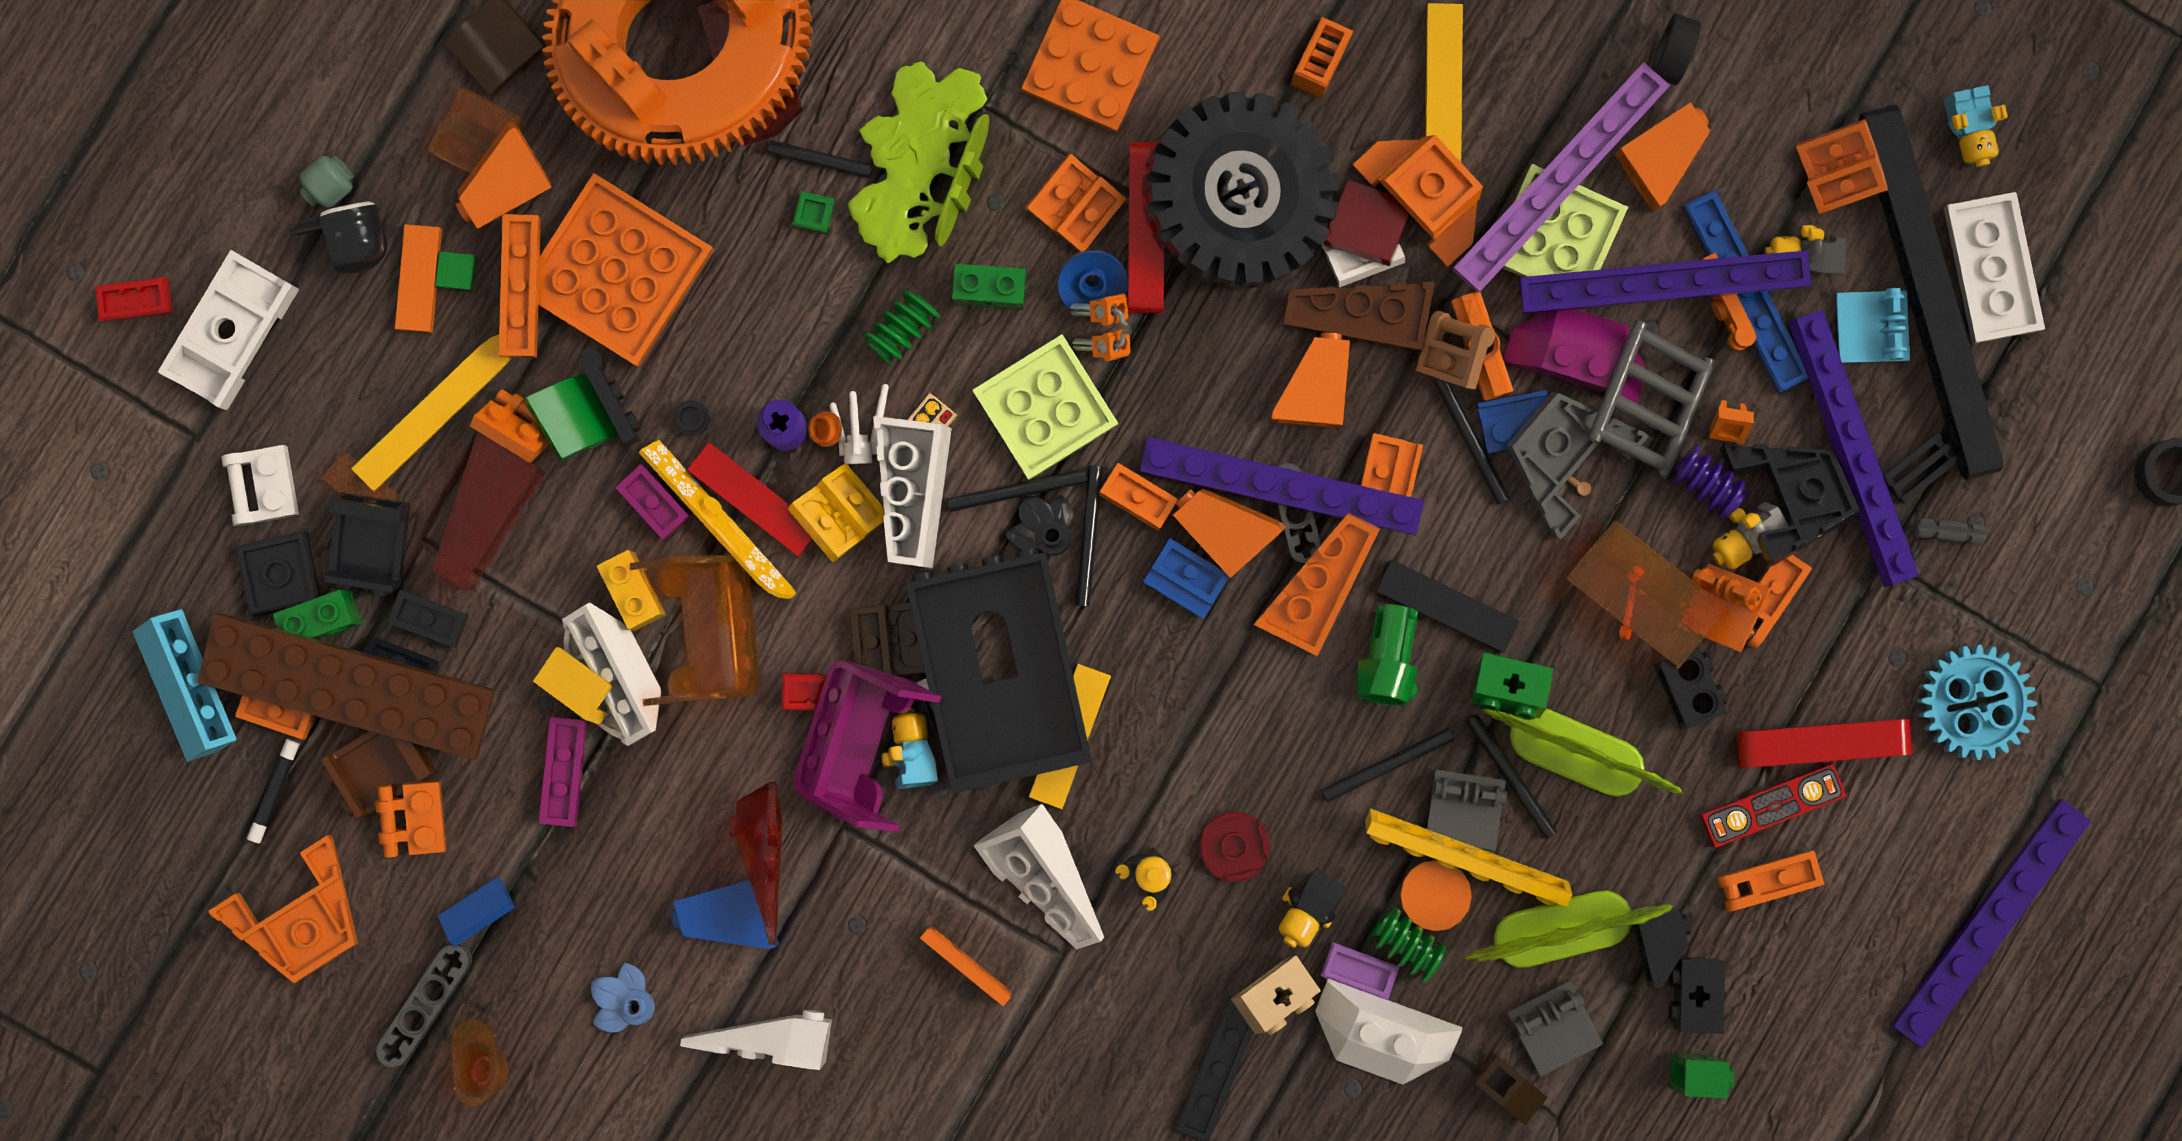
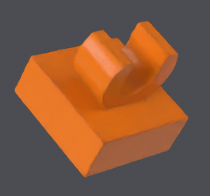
[1709,400,1754,444]

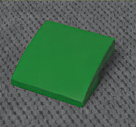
[524,373,619,462]

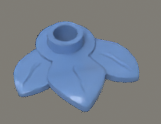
[591,963,655,1033]

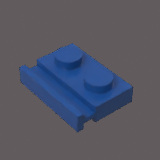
[1476,390,1548,454]
[1143,539,1229,619]

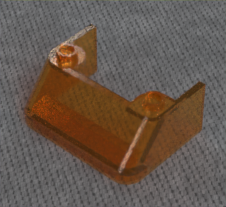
[630,555,760,706]

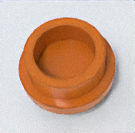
[808,411,842,447]

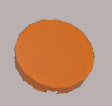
[1399,859,1472,931]

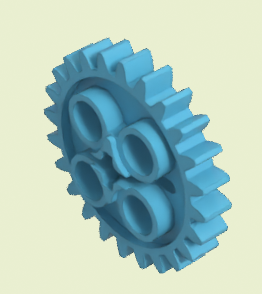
[1917,645,2037,760]

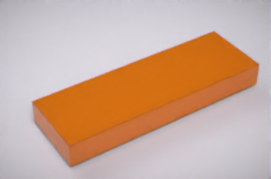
[395,224,442,333]
[920,926,1012,1006]

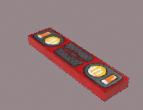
[1700,763,1847,848]

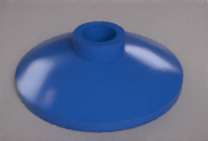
[1058,251,1128,311]

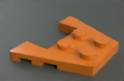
[209,835,358,983]

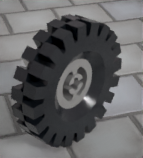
[1142,91,1339,290]

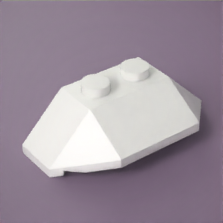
[562,603,661,746]
[1315,979,1462,1084]

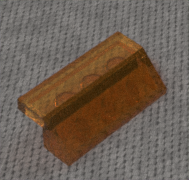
[1566,520,1728,668]

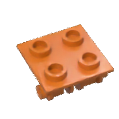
[1678,563,1772,652]

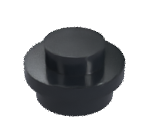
[674,400,710,436]

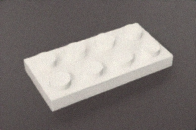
[1943,192,2045,344]

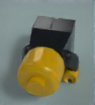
[1115,847,1177,911]
[1279,868,1347,948]

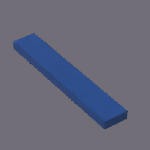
[1682,190,1808,394]

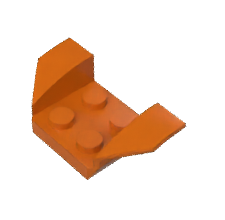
[1352,135,1483,267]

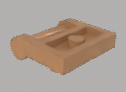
[1416,311,1495,390]

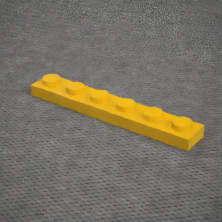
[1365,808,1573,907]

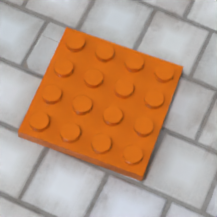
[538,173,714,368]

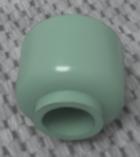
[299,156,354,208]

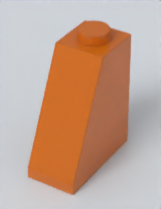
[1614,102,1710,213]
[456,119,552,229]
[1270,333,1350,429]
[1173,488,1286,578]

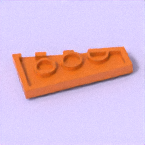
[1254,513,1381,656]

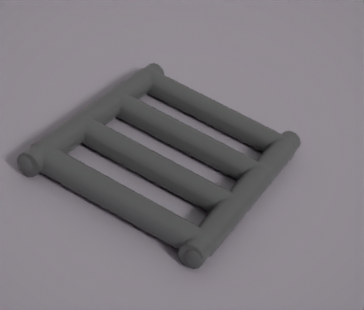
[1588,319,1715,479]

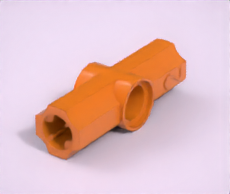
[1450,292,1513,402]

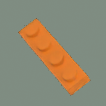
[499,214,541,358]

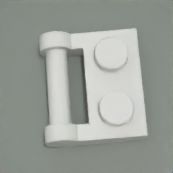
[221,445,299,526]

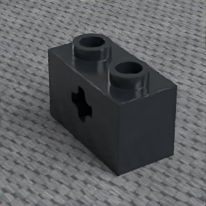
[1668,957,1725,1034]

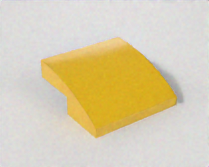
[788,464,885,563]

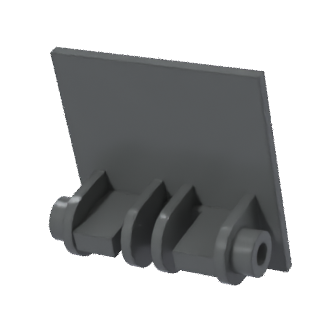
[1427,769,1507,851]
[1507,980,1603,1077]

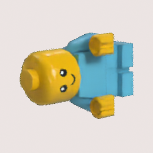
[1943,85,2008,167]
[881,708,938,789]

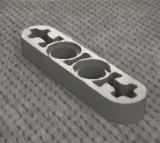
[376,944,472,1067]

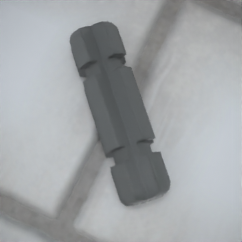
[1914,518,1987,544]

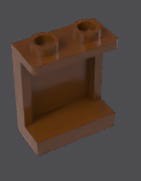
[320,731,438,819]

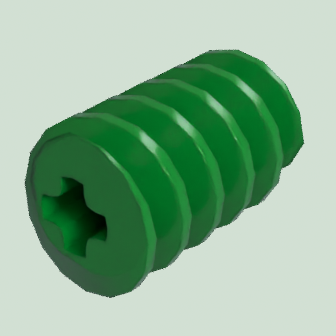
[863,291,941,368]
[1366,907,1446,985]

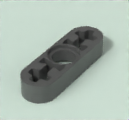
[1277,463,1321,564]

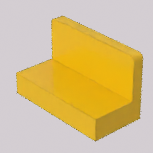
[533,647,612,725]

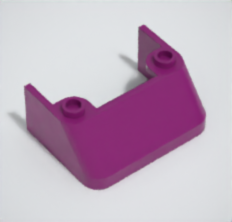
[794,660,942,832]

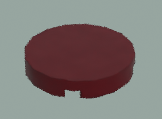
[1199,811,1270,882]

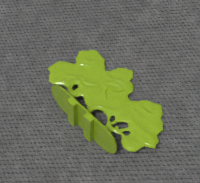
[848,61,990,263]
[1482,709,1683,797]
[1462,890,1673,968]

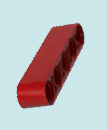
[1128,142,1164,313]
[1736,719,1913,768]

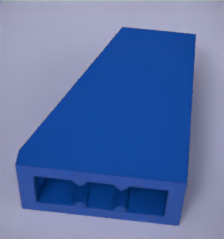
[670,876,779,949]

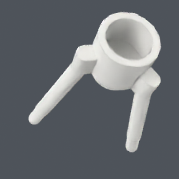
[830,384,889,464]

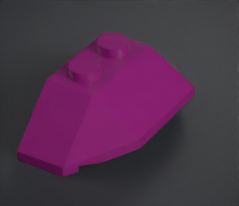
[1503,309,1645,403]

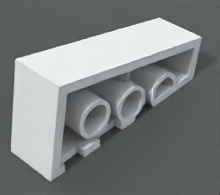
[873,416,952,568]

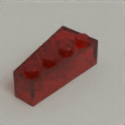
[432,431,546,591]

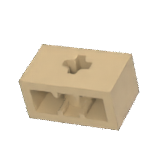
[1231,955,1321,1035]

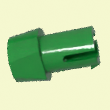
[1357,604,1418,706]

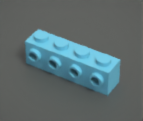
[132,609,237,762]

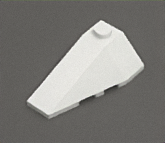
[974,804,1104,949]
[680,1010,832,1070]

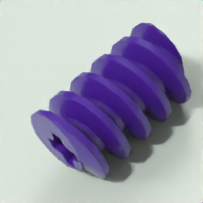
[757,399,807,451]
[1672,444,1751,521]

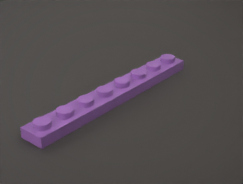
[1452,62,1670,293]

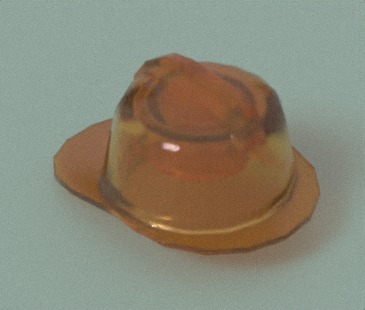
[451,1018,509,1107]

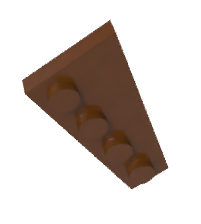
[1283,281,1435,352]

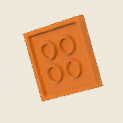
[1021,0,1160,133]

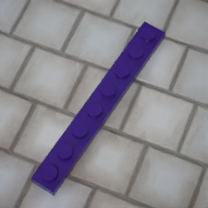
[1520,250,1811,314]
[1788,310,1919,587]
[1140,437,1425,536]
[1890,799,2091,1048]

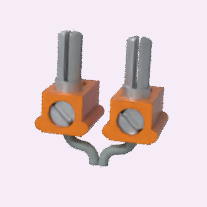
[1070,293,1131,361]

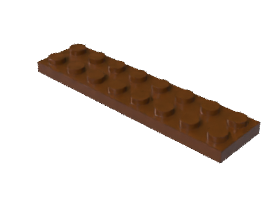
[197,612,495,760]

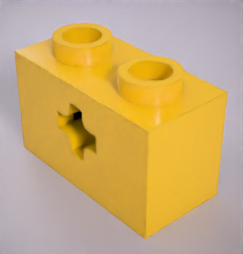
[597,550,666,631]

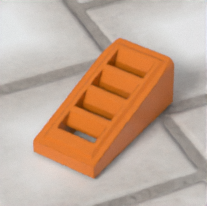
[1291,17,1353,98]

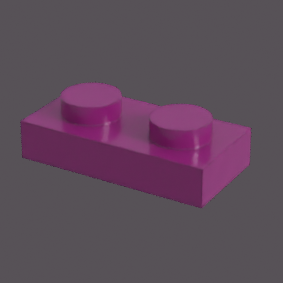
[615,464,690,541]

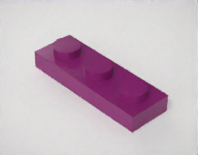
[539,717,588,827]

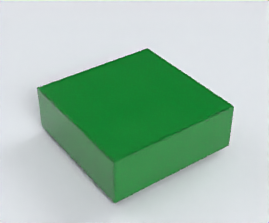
[792,191,835,234]
[435,251,477,292]

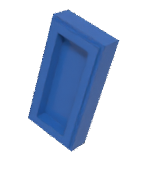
[438,877,515,947]

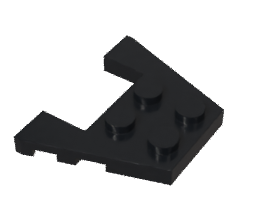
[1720,442,1859,567]

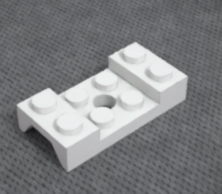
[158,250,299,410]

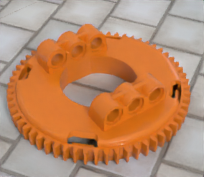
[542,0,813,165]

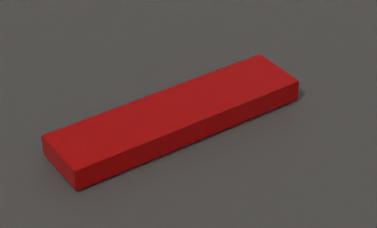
[687,442,813,557]

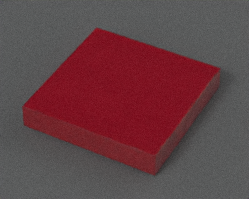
[1323,180,1410,266]

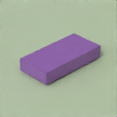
[1320,942,1400,1000]

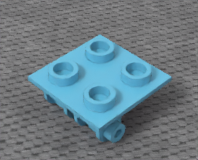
[1836,288,1910,363]

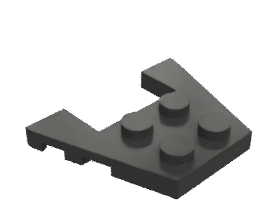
[1507,391,1649,540]

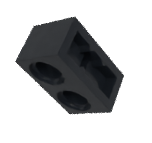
[1653,647,1728,729]

